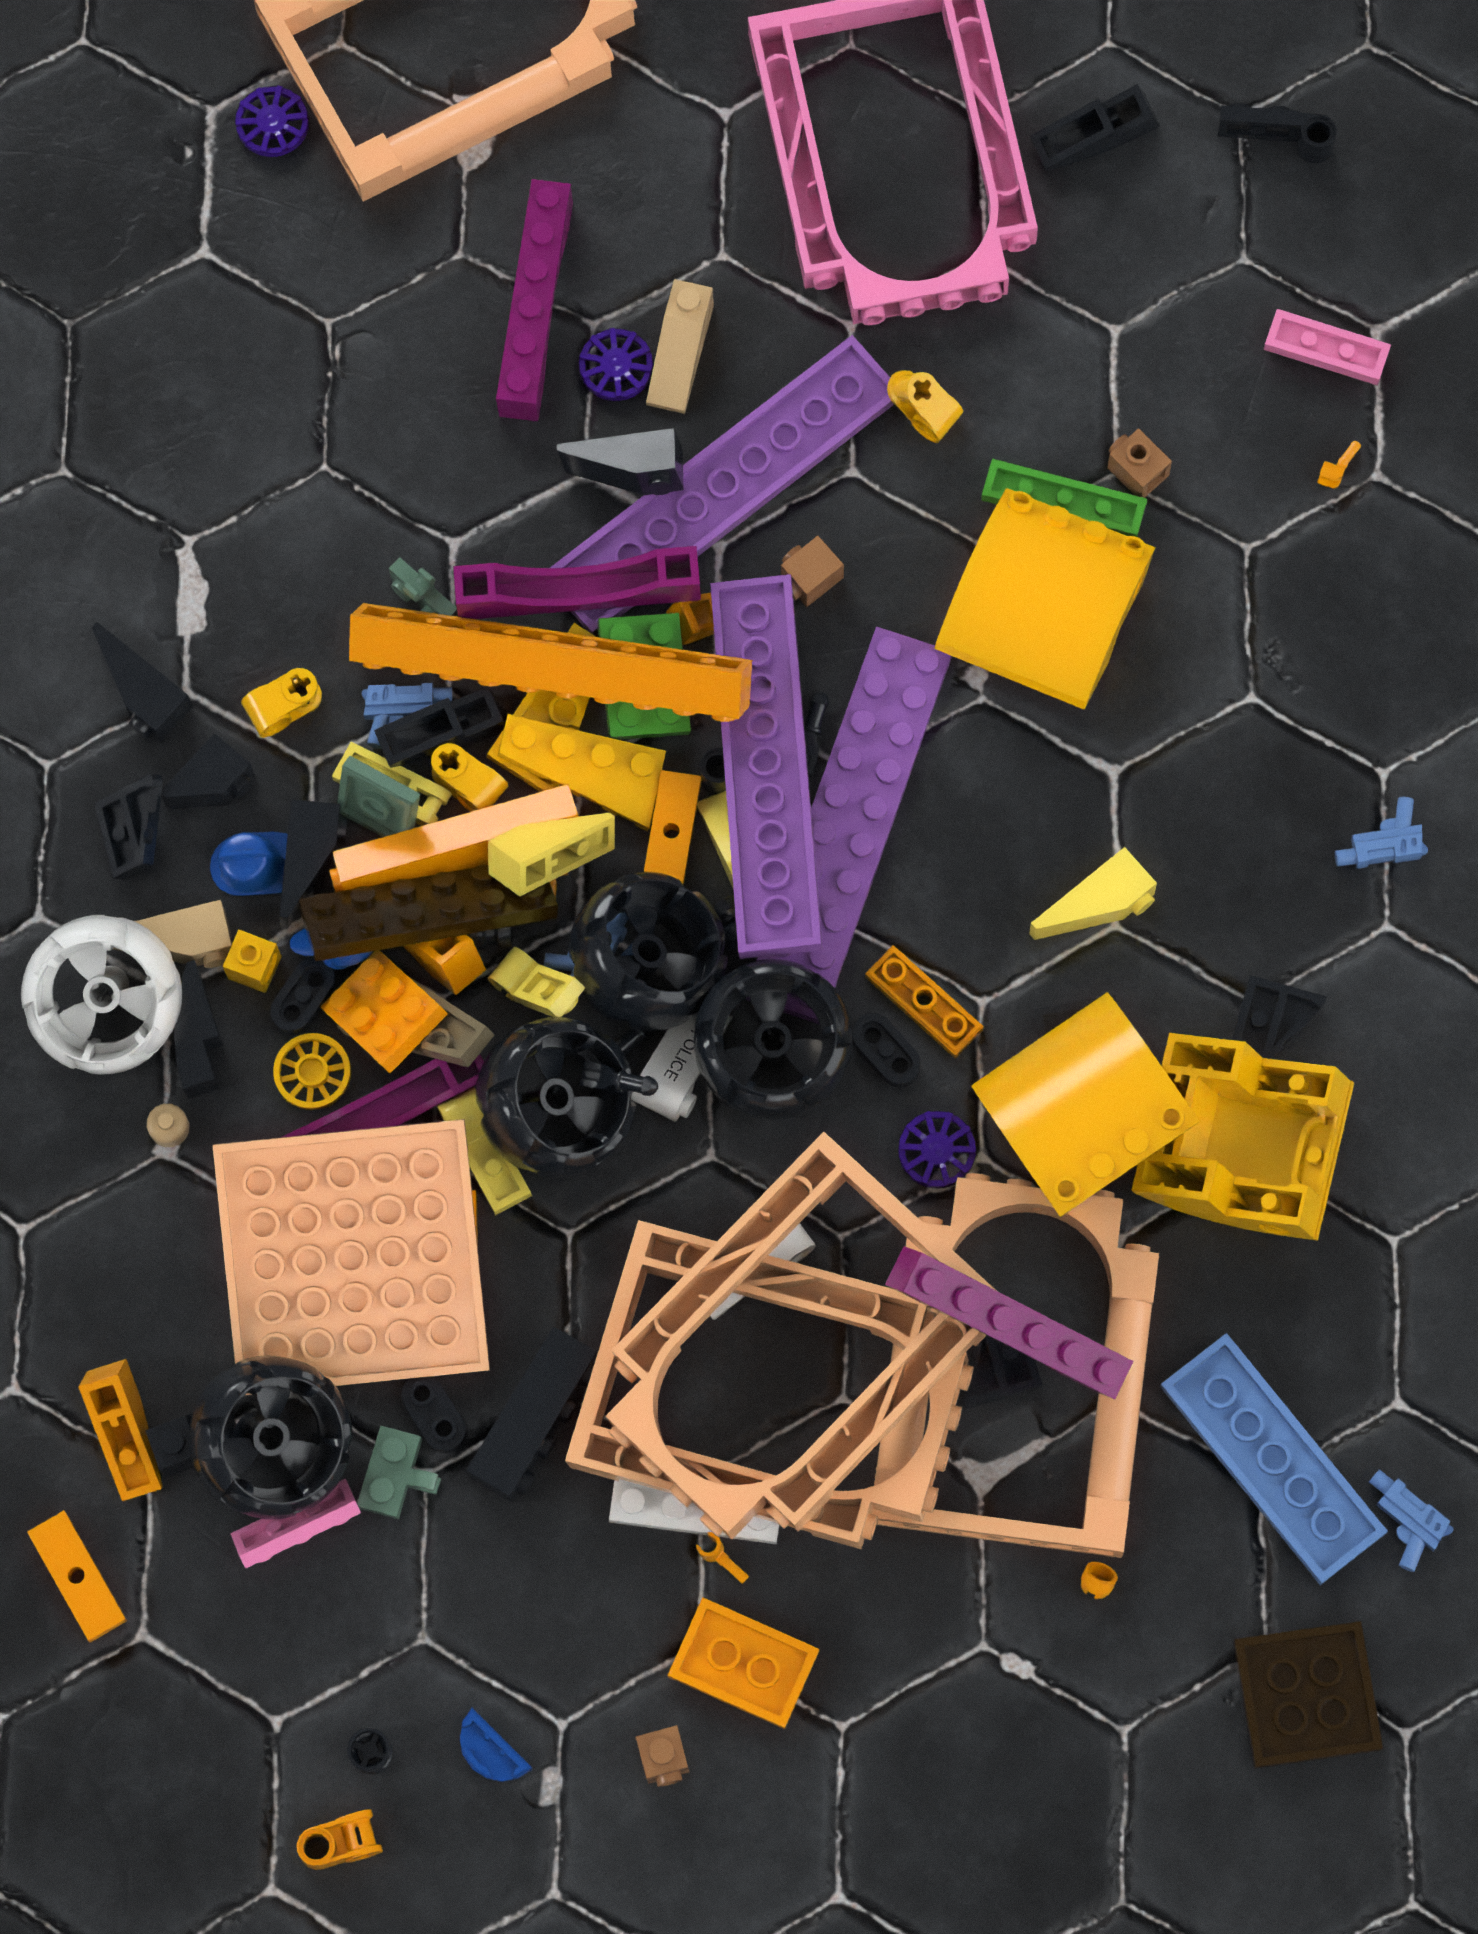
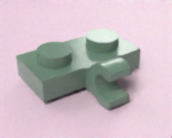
[389,557,459,617]
[357,1426,441,1520]

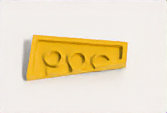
[486,623,596,792]
[498,714,666,832]

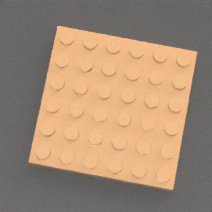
[213,1119,490,1395]

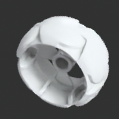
[21,915,182,1075]

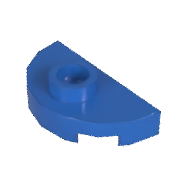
[460,1708,533,1782]

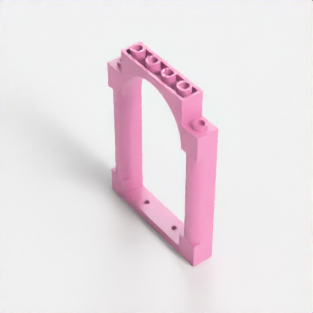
[748,0,1038,325]

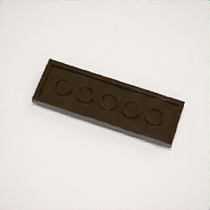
[299,865,558,962]

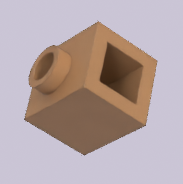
[1107,428,1172,498]
[781,536,844,607]
[636,1725,689,1787]

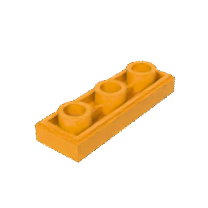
[644,770,702,885]
[865,945,984,1059]
[27,1510,127,1643]

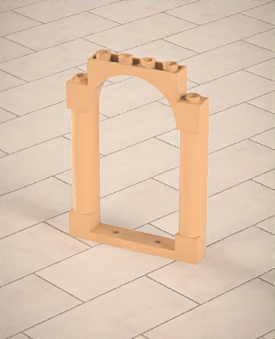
[254,0,637,202]
[606,1132,997,1539]
[872,1173,1159,1558]
[565,1220,974,1549]

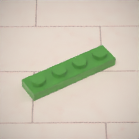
[981,459,1147,537]

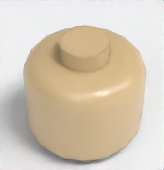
[147,1104,190,1148]

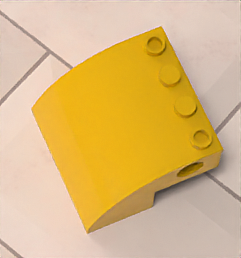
[934,488,1156,709]
[971,992,1200,1217]
[1131,1033,1354,1241]

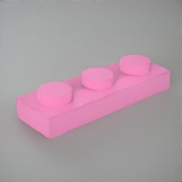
[1264,309,1391,386]
[230,1479,361,1568]

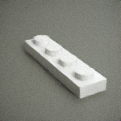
[609,1479,779,1544]

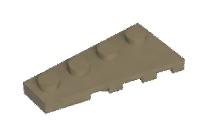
[337,976,495,1067]

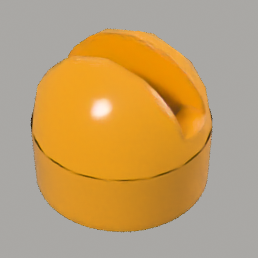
[1081,1562,1118,1600]

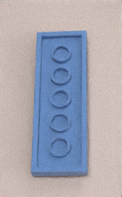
[1160,1333,1388,1586]

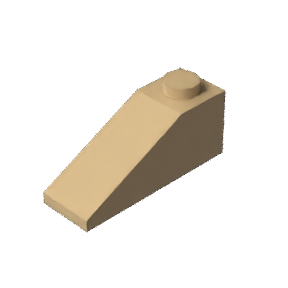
[646,279,714,414]
[113,900,233,968]

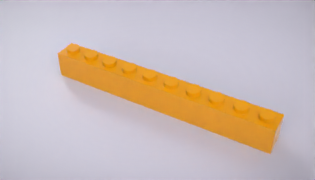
[349,603,752,722]

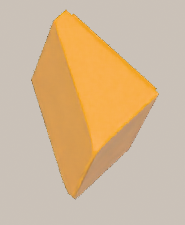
[666,592,714,645]

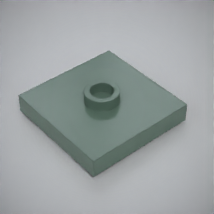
[337,756,420,837]

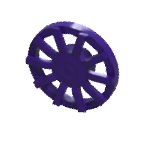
[235,85,309,157]
[579,328,653,401]
[898,1111,976,1189]

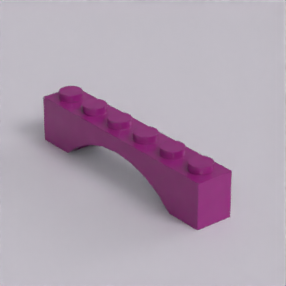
[496,179,573,421]
[453,546,701,619]
[280,1054,484,1138]
[885,1246,1134,1399]

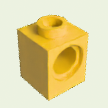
[222,930,282,993]

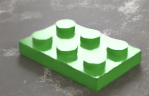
[597,613,691,740]

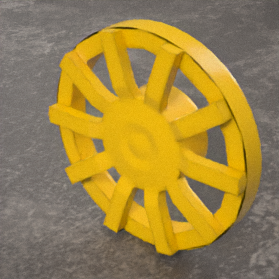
[273,1033,351,1110]

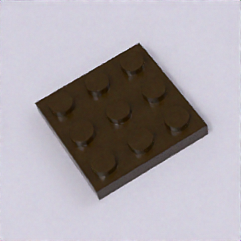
[1233,1621,1383,1769]

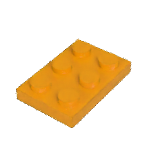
[320,950,448,1073]
[668,1597,819,1729]

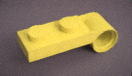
[487,946,585,1017]
[437,1087,532,1216]

